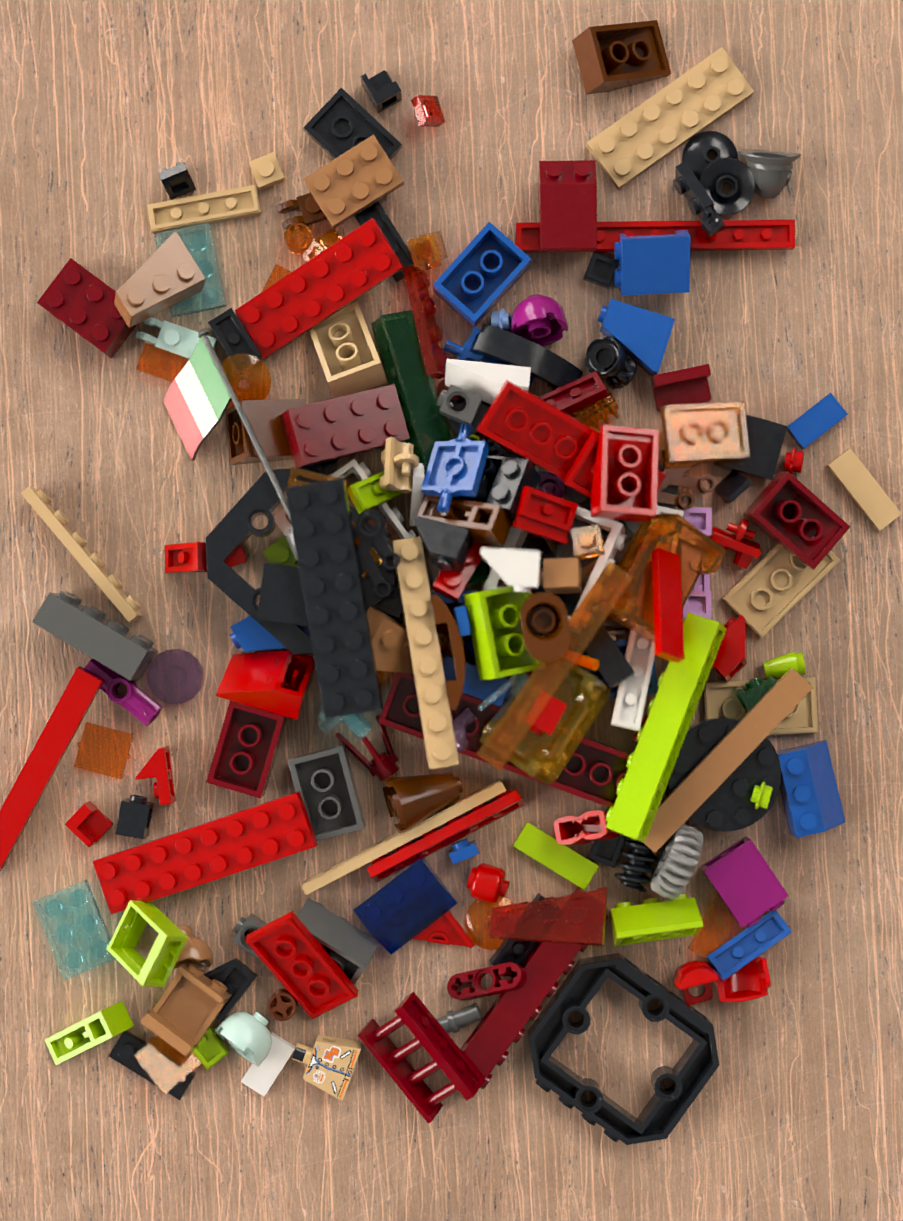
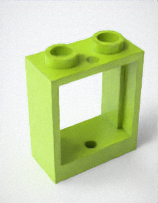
[107,900,188,987]

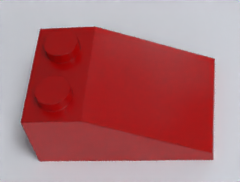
[590,425,659,522]

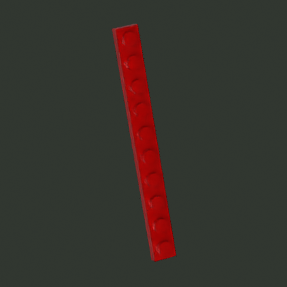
[516,219,795,253]

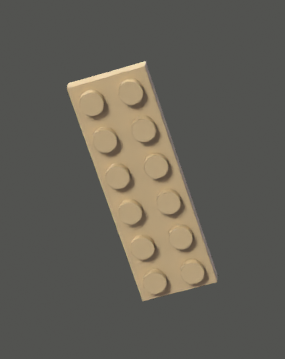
[586,47,754,190]

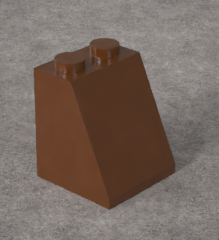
[225,399,307,465]

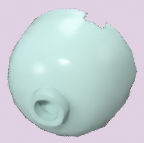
[215,1012,272,1067]

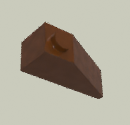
[417,496,513,547]

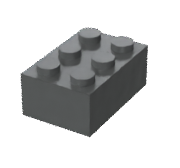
[288,744,366,841]

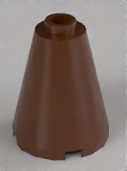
[382,773,463,833]

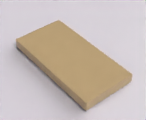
[721,543,840,638]
[703,677,818,735]

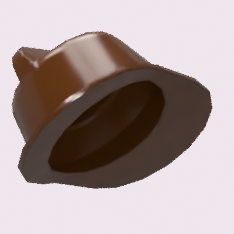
[520,592,571,663]

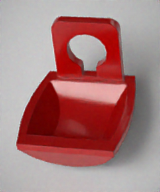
[716,957,771,1003]
[674,961,719,1005]

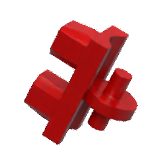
[709,519,761,569]

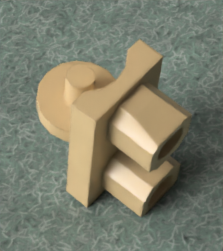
[379,437,419,494]

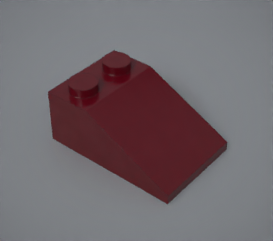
[538,160,597,252]
[743,471,850,570]

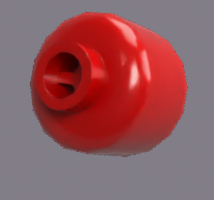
[466,863,510,904]

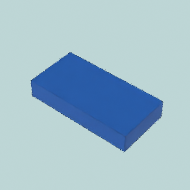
[787,393,848,450]

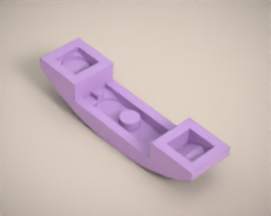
[680,507,712,619]

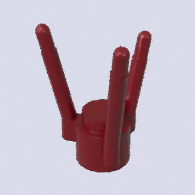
[336,715,399,781]

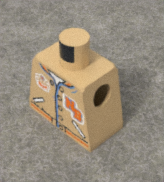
[292,1035,362,1101]

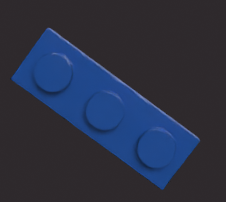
[706,910,792,981]

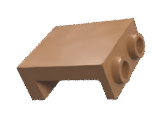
[140,963,232,1056]

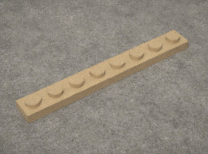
[392,537,459,770]

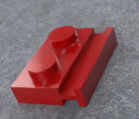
[512,486,578,544]

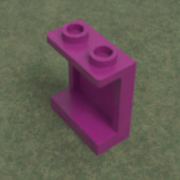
[700,836,789,927]

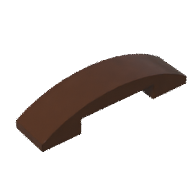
[431,594,465,711]

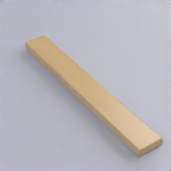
[302,779,507,895]

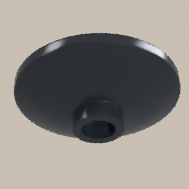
[682,131,738,181]
[699,158,755,215]

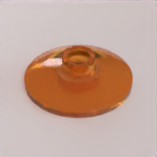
[221,353,271,406]
[465,896,520,950]

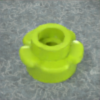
[751,782,773,809]

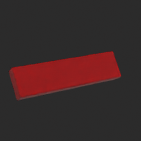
[652,548,685,663]

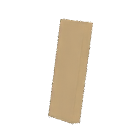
[826,448,902,532]

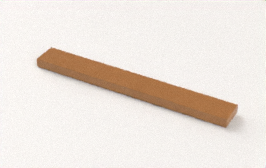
[643,668,813,853]

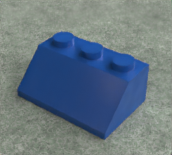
[776,740,845,838]

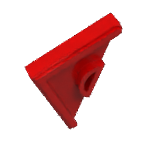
[402,903,475,948]

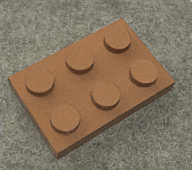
[303,134,404,229]

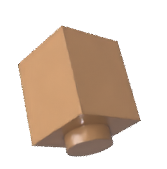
[538,557,582,594]

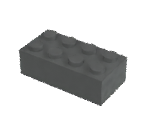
[32,591,158,680]

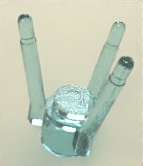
[478,673,539,731]

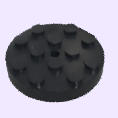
[667,717,781,832]

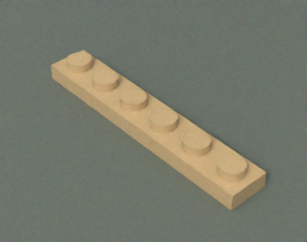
[21,486,143,623]

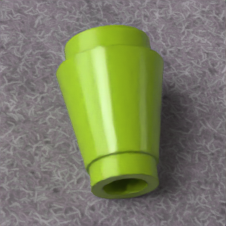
[763,651,806,678]

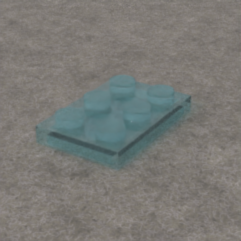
[154,223,227,318]
[32,879,116,980]

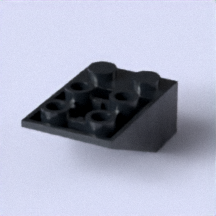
[439,455,541,523]

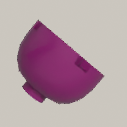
[511,294,568,346]

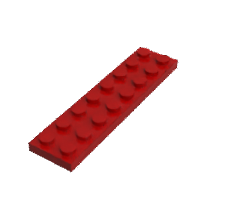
[93,791,318,914]

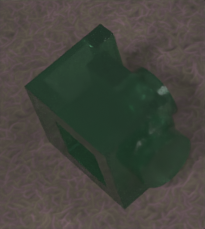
[733,676,777,714]

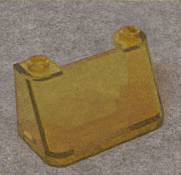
[480,657,610,784]

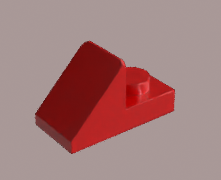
[165,542,207,573]
[134,746,176,805]

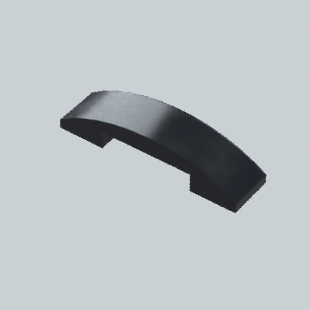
[472,324,583,390]

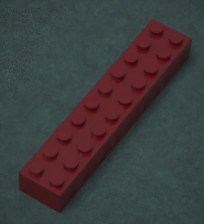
[378,672,630,808]

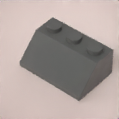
[297,898,380,984]

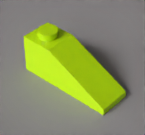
[45,1000,134,1065]

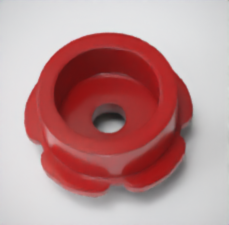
[784,448,804,474]

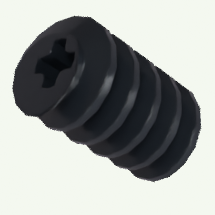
[614,839,661,892]

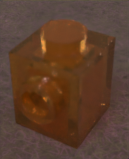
[407,230,448,270]

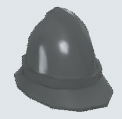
[738,149,801,199]

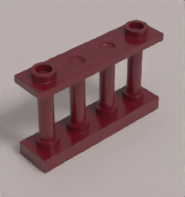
[357,991,485,1124]

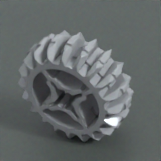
[650,824,704,900]

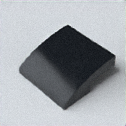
[714,411,788,480]

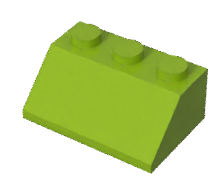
[464,586,546,680]
[609,894,703,947]

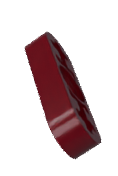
[447,962,527,1001]

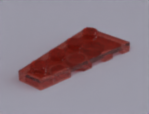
[489,887,608,946]

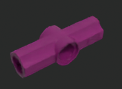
[84,659,163,726]

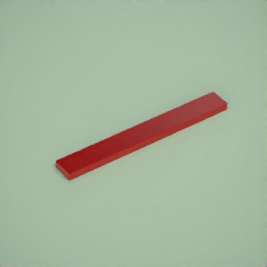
[0,666,104,872]

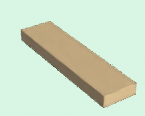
[147,185,262,234]

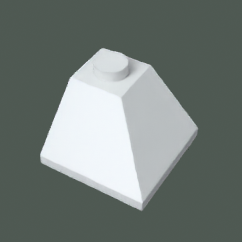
[480,546,540,592]

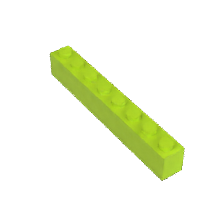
[606,612,726,843]

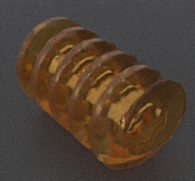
[569,387,620,431]

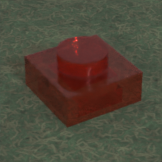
[411,95,445,127]

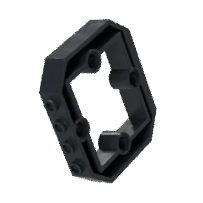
[205,468,395,655]
[527,953,719,1145]

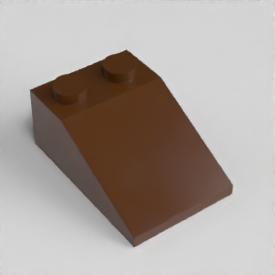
[572,20,671,95]

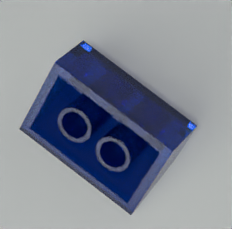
[354,858,458,955]

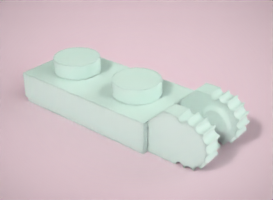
[135,317,218,360]

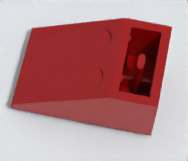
[216,650,315,720]

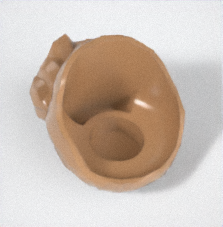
[173,925,213,969]

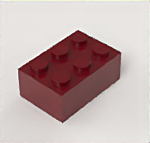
[37,258,137,359]
[206,700,287,799]

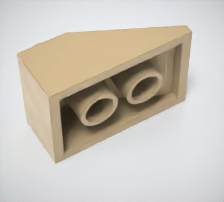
[309,301,388,398]

